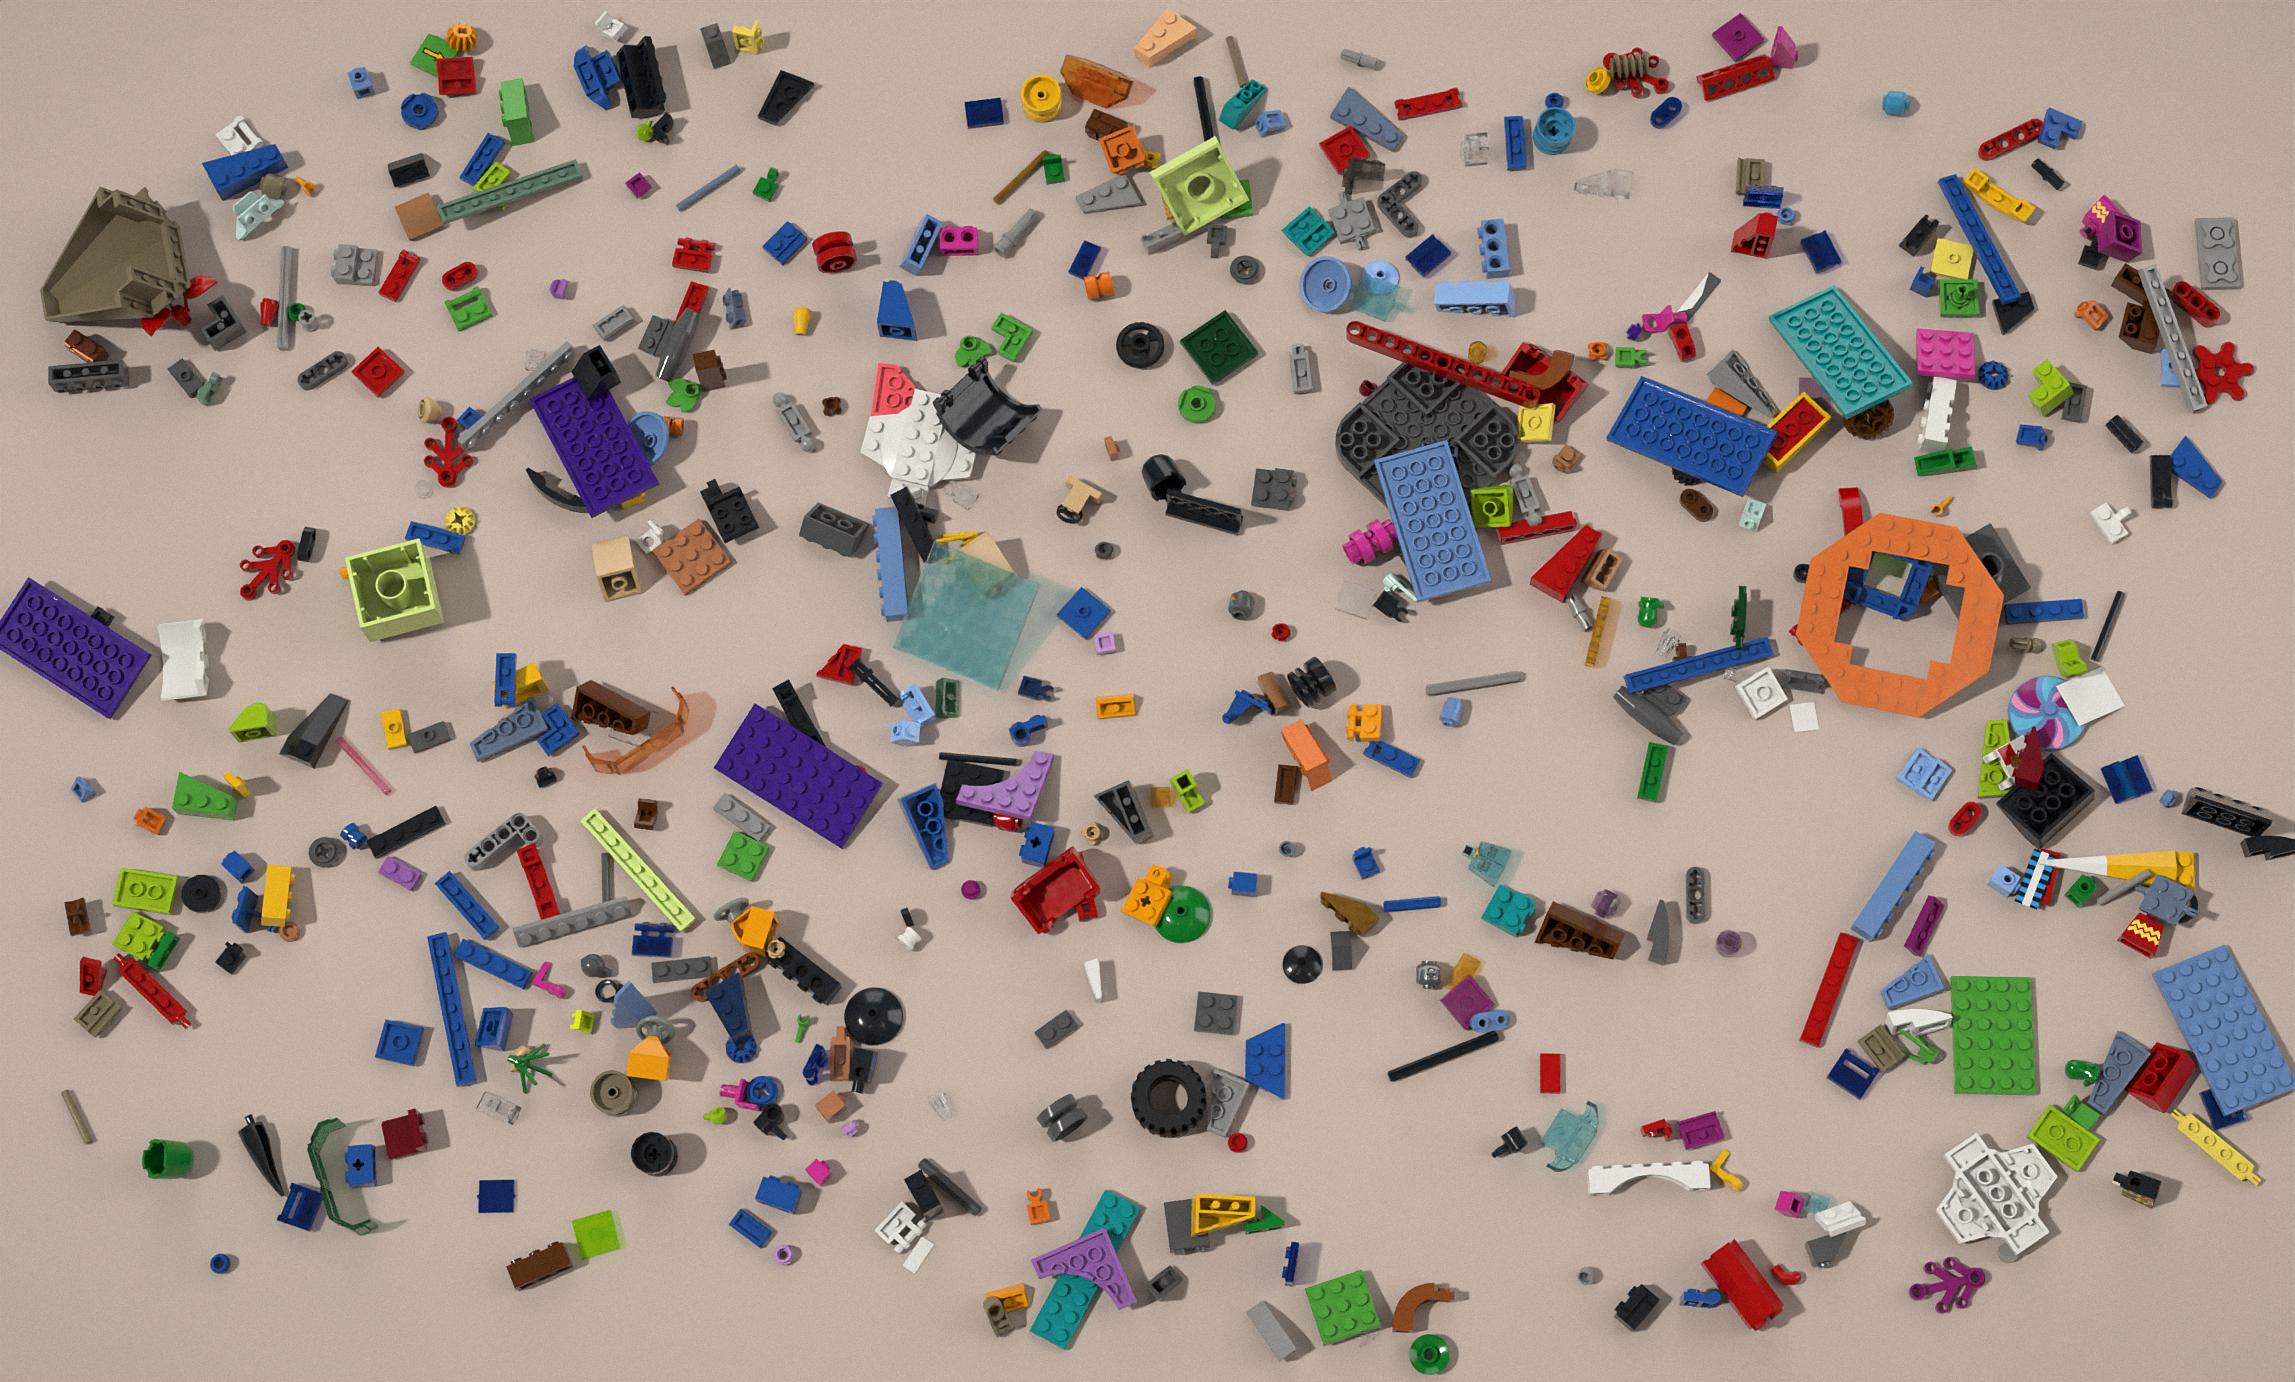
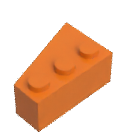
[1280,719,1332,791]

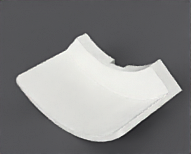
[157,619,209,701]

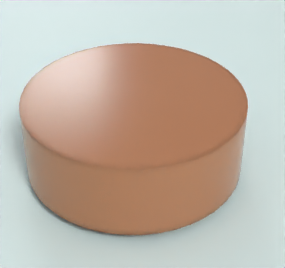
[279,922,300,942]

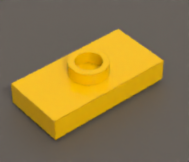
[381,708,408,750]
[223,771,251,798]

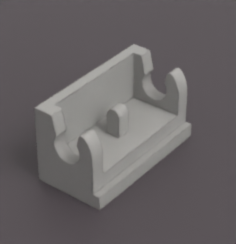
[1141,220,1182,255]

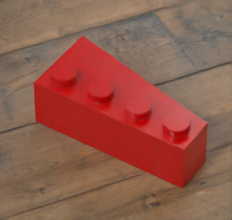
[1530,525,1602,603]

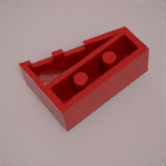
[1730,212,1778,259]

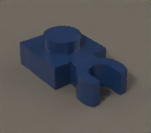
[1018,676,1054,701]

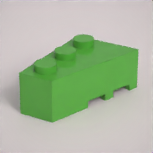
[498,78,535,146]
[172,772,238,821]

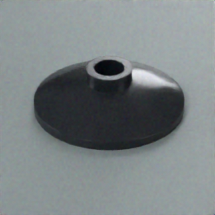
[1282,945,1322,984]

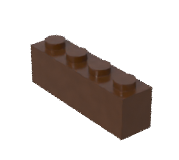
[571,680,651,735]
[1534,901,1625,960]

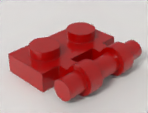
[672,237,715,273]

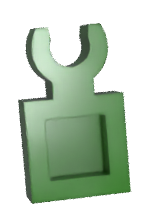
[1615,347,1648,368]

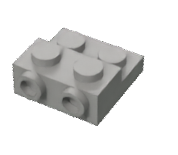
[331,244,378,286]

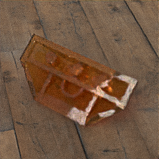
[1060,55,1134,109]

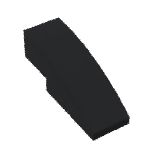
[2240,836,2295,861]

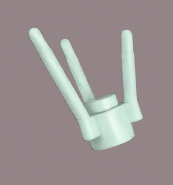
[1382,572,1417,608]

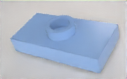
[2161,349,2180,388]

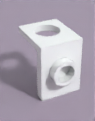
[636,520,665,555]

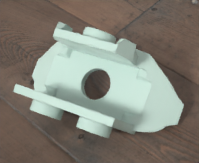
[232,191,284,241]

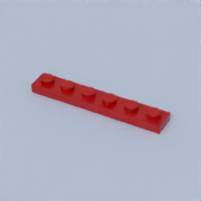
[1799,932,1859,1048]

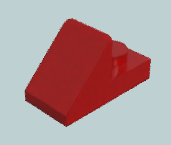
[80,957,107,996]

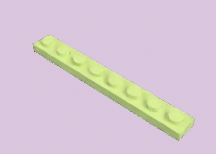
[581,808,696,933]

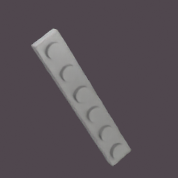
[513,896,632,947]

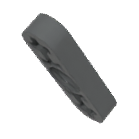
[298,351,348,390]
[1686,867,1705,924]

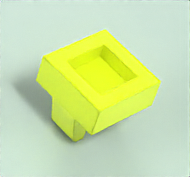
[570,1010,595,1034]

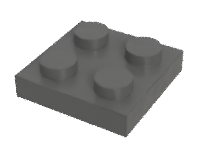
[1194,991,1237,1035]

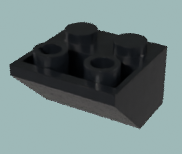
[571,345,621,401]

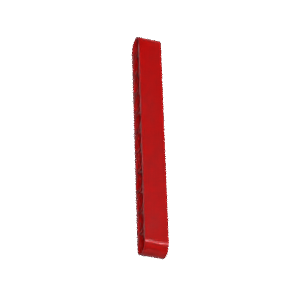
[1346,321,1540,409]

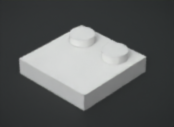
[1735,666,1788,719]

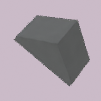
[1330,931,1352,971]

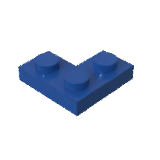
[2038,108,2083,149]
[537,703,580,757]

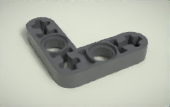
[1377,171,1422,238]

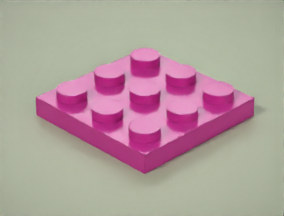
[1916,328,1975,380]

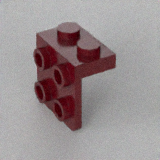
[381,1108,429,1160]

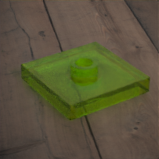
[572,1210,621,1260]

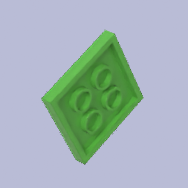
[1305,1269,1381,1346]

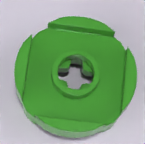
[1178,385,1216,423]

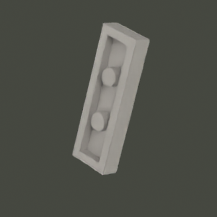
[713,793,771,842]

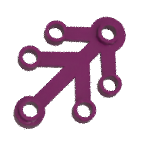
[1909,1257,1985,1314]

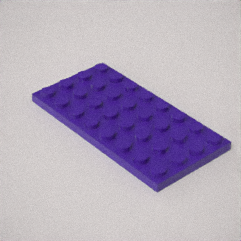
[529,377,659,518]
[0,577,152,720]
[714,703,883,849]

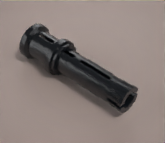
[847,657,899,707]

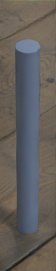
[676,165,740,211]

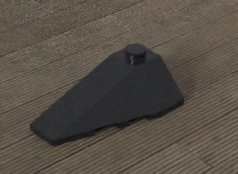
[279,693,348,769]

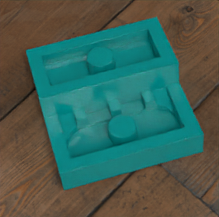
[1281,206,1335,256]

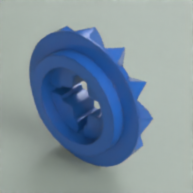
[1978,360,2009,389]
[725,1037,757,1063]
[746,1076,778,1108]

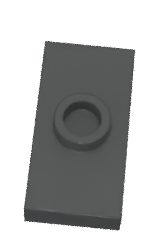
[167,358,204,398]
[408,721,451,753]

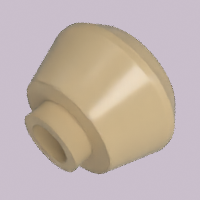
[418,397,441,423]

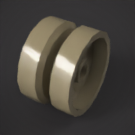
[590,1070,639,1117]

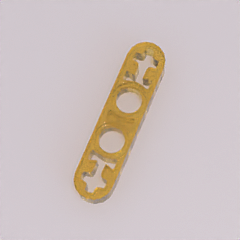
[1584,596,1611,668]

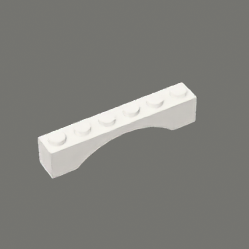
[1587,1161,1711,1197]

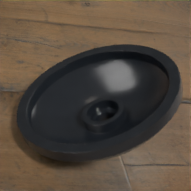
[844,987,903,1046]

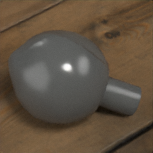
[581,954,613,978]

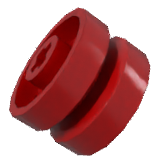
[812,231,858,273]

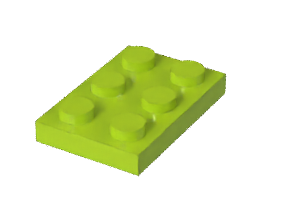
[112,868,179,915]
[2027,1104,2100,1172]

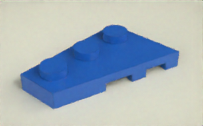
[2170,436,2222,499]

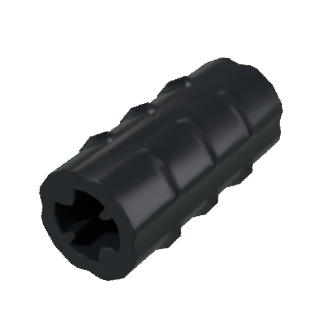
[2105,414,2144,453]

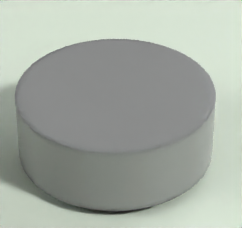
[1998,1242,2019,1263]

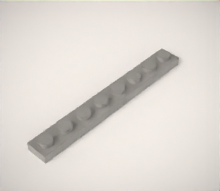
[2138,264,2208,412]
[457,341,574,451]

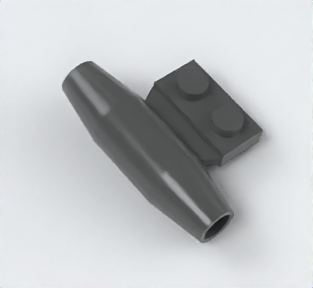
[638,308,700,382]
[1613,684,1686,745]

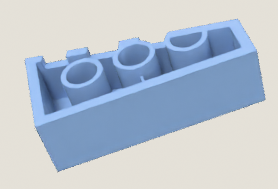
[1434,280,1516,317]

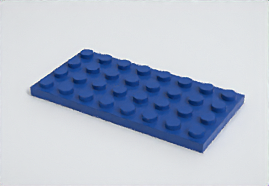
[1606,376,1777,497]

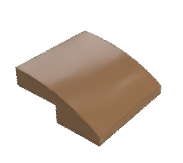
[395,192,443,240]

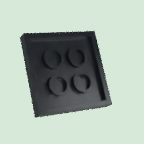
[940,760,1004,827]

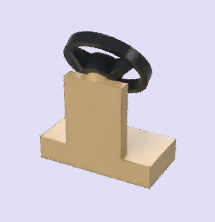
[1056,475,1103,524]

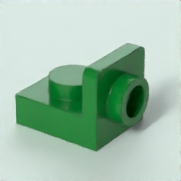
[1043,154,1065,185]

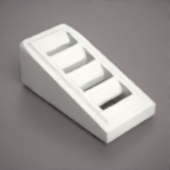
[1084,958,1102,1003]

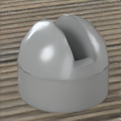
[1577,1267,1595,1285]

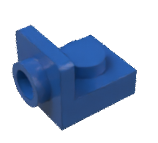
[2016,424,2048,451]
[1352,847,1380,880]

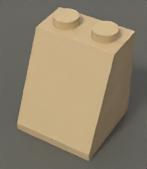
[956,531,1015,599]
[591,535,642,602]

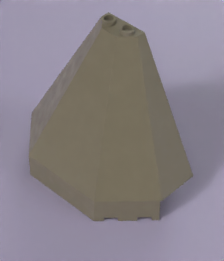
[40,187,191,322]

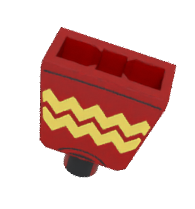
[2117,912,2164,959]

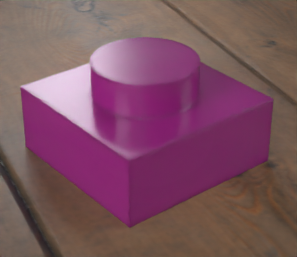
[625,172,652,199]

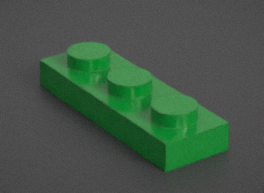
[1637,742,1668,803]

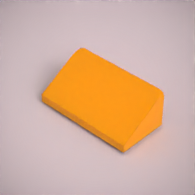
[1096,694,1136,719]
[985,1283,1029,1312]

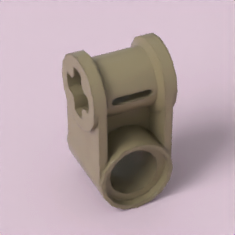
[983,1296,1015,1338]

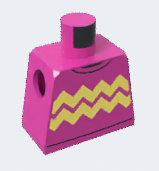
[2080,194,2122,239]

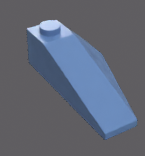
[610,981,657,1029]

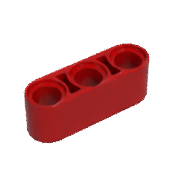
[2171,281,2220,328]

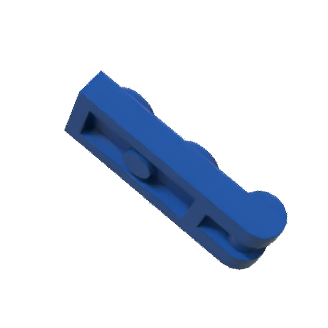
[494,653,517,707]
[1363,740,1420,778]

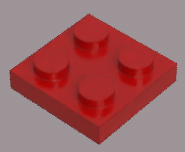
[1319,126,1370,175]
[351,347,405,398]

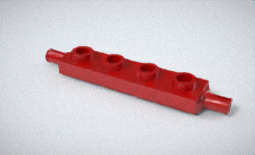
[114,953,192,1029]

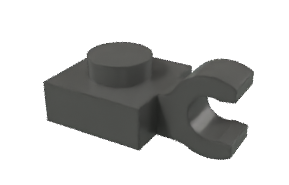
[1207,224,1227,258]

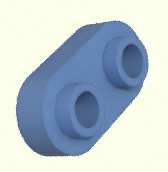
[1470,1009,1510,1033]

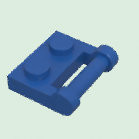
[1679,1289,1721,1309]

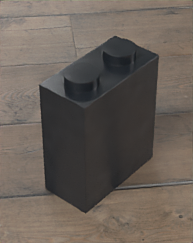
[904,1170,944,1221]

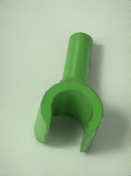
[795,1014,810,1043]

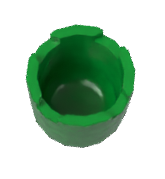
[142,1139,194,1179]

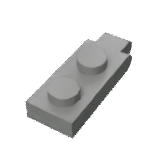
[1289,344,1313,394]

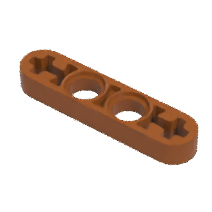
[691,952,760,1002]

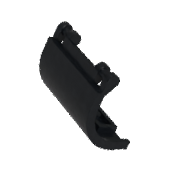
[933,357,1043,456]

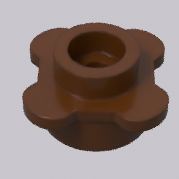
[822,397,842,416]

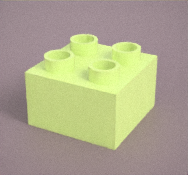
[345,539,444,642]

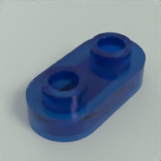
[1650,97,1682,129]

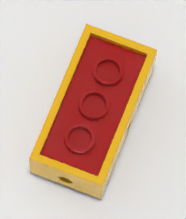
[1763,392,1831,474]

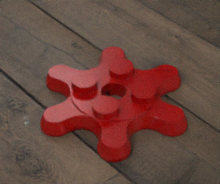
[2193,342,2254,405]

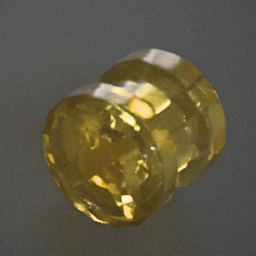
[1468,341,1487,364]

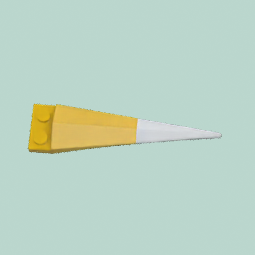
[2037,850,2195,891]

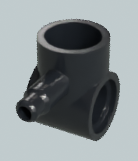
[753,1103,787,1140]
[1491,1126,1528,1158]

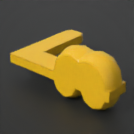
[1709,1149,1743,1192]

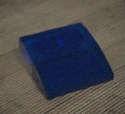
[2100,755,2153,804]

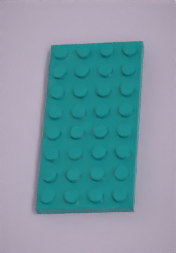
[1769,285,1913,419]

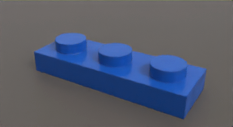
[1504,116,1526,170]
[460,133,505,187]
[405,521,465,555]

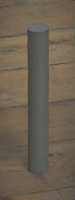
[601,853,610,903]

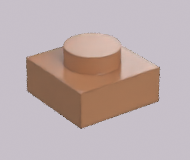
[1104,436,1120,461]

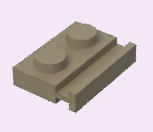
[1736,157,1765,196]
[73,990,123,1038]
[1857,1024,1906,1073]

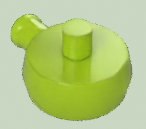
[636,119,653,141]
[703,1107,728,1125]

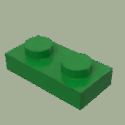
[147,931,180,972]

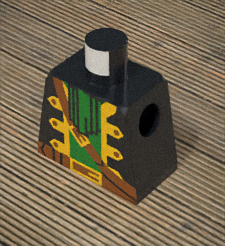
[2112,1171,2161,1209]

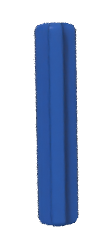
[1383,896,1441,912]

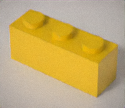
[261,864,295,927]

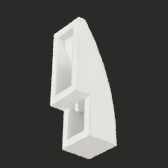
[1885,1009,1952,1037]

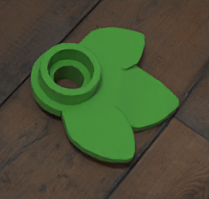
[955,335,992,367]
[666,378,702,413]

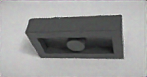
[2061,382,2087,423]
[1034,1010,1078,1049]

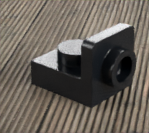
[652,112,674,145]
[215,942,246,975]

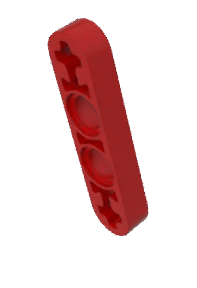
[1978,119,2043,161]

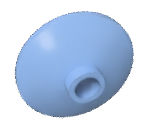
[1361,260,1399,296]

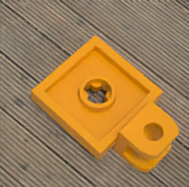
[1121,864,1173,928]

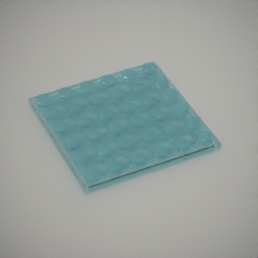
[893,541,1040,691]

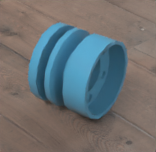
[1532,107,1575,155]

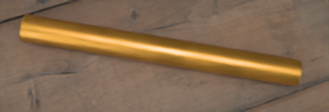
[993,150,1049,204]

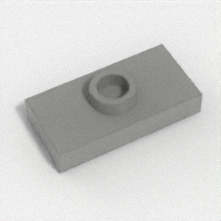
[593,305,635,341]

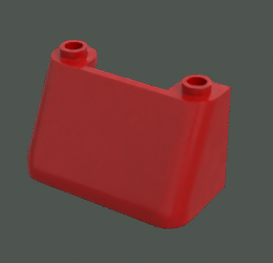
[1501,342,1589,423]
[1010,846,1101,935]

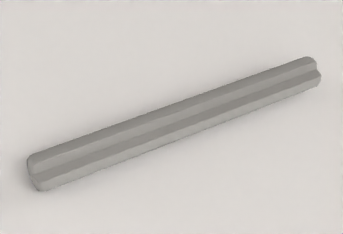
[1426,671,1520,696]

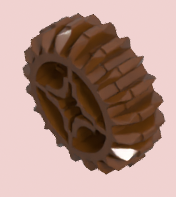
[1842,400,1894,440]

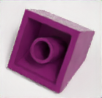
[2097,210,2142,263]

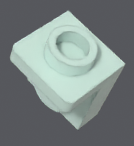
[1739,498,1766,532]

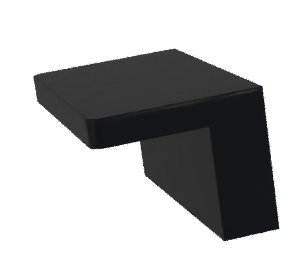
[387,153,430,187]

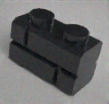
[1614,1284,1660,1332]

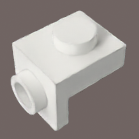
[595,11,628,41]

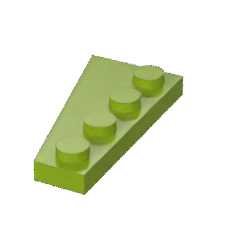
[1977,719,2015,798]

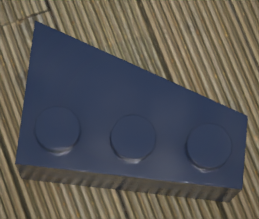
[704,972,753,1047]

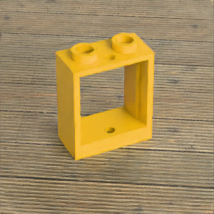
[492,662,548,709]

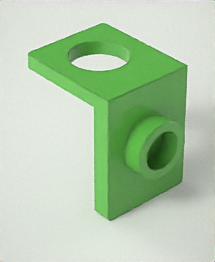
[2063,1094,2100,1131]

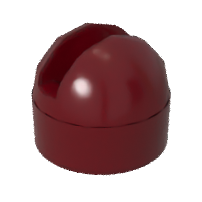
[1359,380,1376,397]

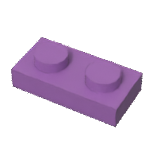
[378,856,422,891]

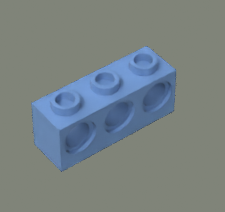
[1477,219,1510,279]

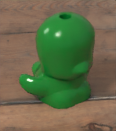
[1638,597,1664,628]
[2065,1059,2099,1087]

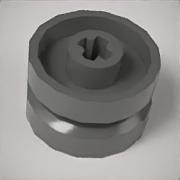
[1037,1094,1088,1142]

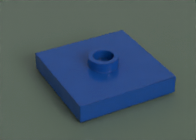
[1057,587,1110,640]
[375,1019,424,1066]

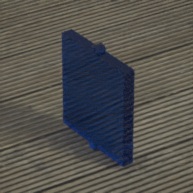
[477,1180,516,1213]

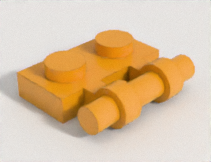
[1346,704,1383,742]

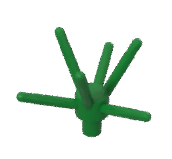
[507,1044,553,1094]

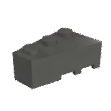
[1094,780,1154,844]

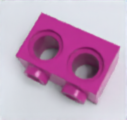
[940,226,978,256]

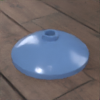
[1300,256,1352,312]
[627,411,669,466]

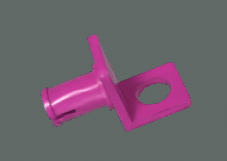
[1642,305,1687,332]
[720,1078,761,1112]

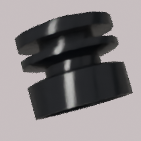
[1287,657,1336,708]
[631,1132,678,1177]

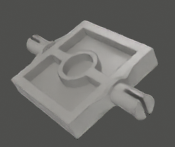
[1328,192,1376,250]

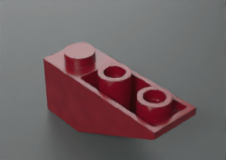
[2012,726,2044,791]

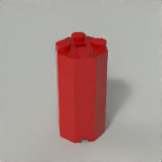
[1701,1239,1784,1332]

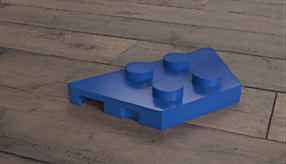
[1245,1023,1285,1099]

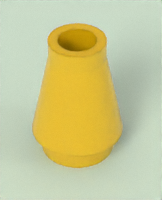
[793,307,812,336]

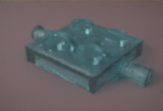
[1351,273,1406,322]

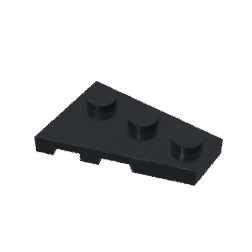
[758,70,814,125]

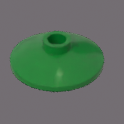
[1409,1334,1450,1375]

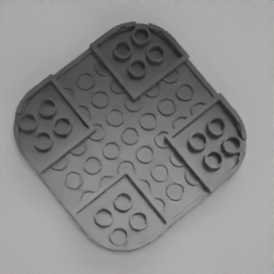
[1335,356,1518,510]

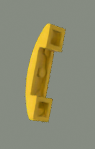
[1963,168,2036,223]

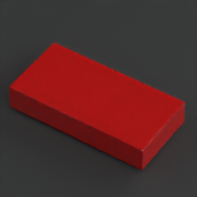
[1540,1053,1560,1094]

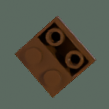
[2118,302,2160,354]

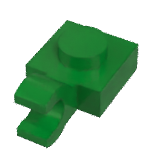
[753,167,779,202]

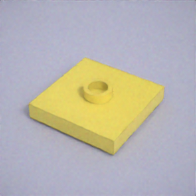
[1930,238,1974,279]
[1517,403,1556,443]

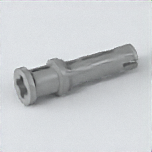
[992,208,1038,258]

